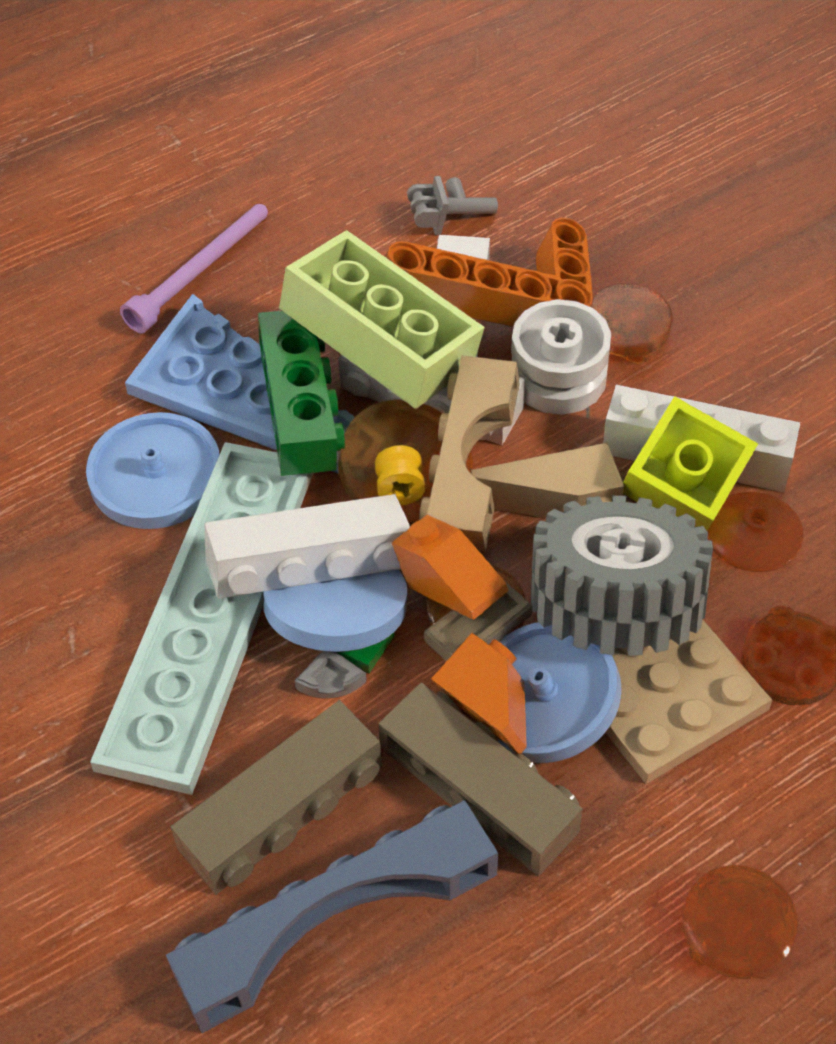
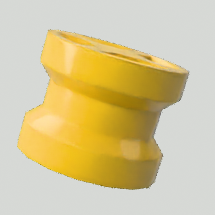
[375,445,425,505]

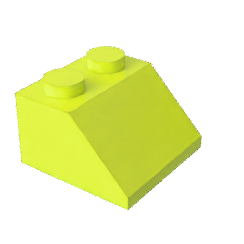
[623,396,758,531]

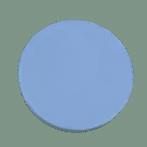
[86,412,220,529]
[263,569,407,652]
[497,622,621,763]

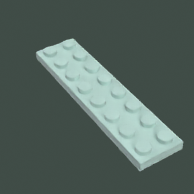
[90,442,313,795]

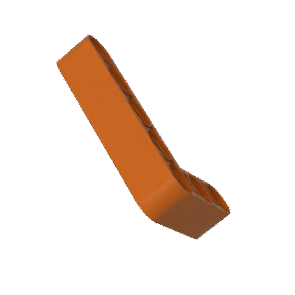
[385,217,593,327]

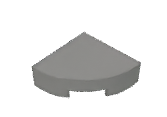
[294,651,366,698]

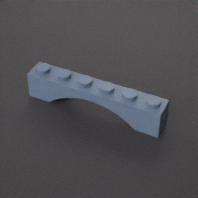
[166,800,498,1033]

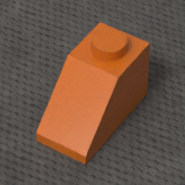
[392,515,509,620]
[431,633,527,754]

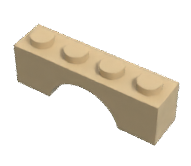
[419,355,520,552]

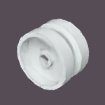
[511,299,611,415]

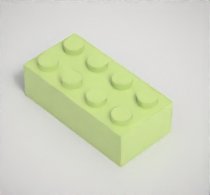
[279,230,485,409]

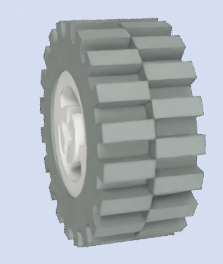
[531,495,713,656]

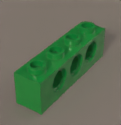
[258,311,345,476]

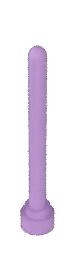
[120,204,268,334]

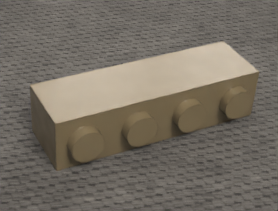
[379,682,583,877]
[170,700,382,895]

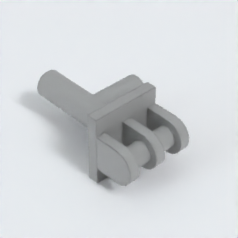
[407,176,498,235]

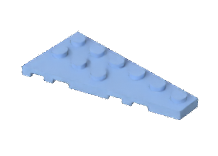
[125,294,385,483]

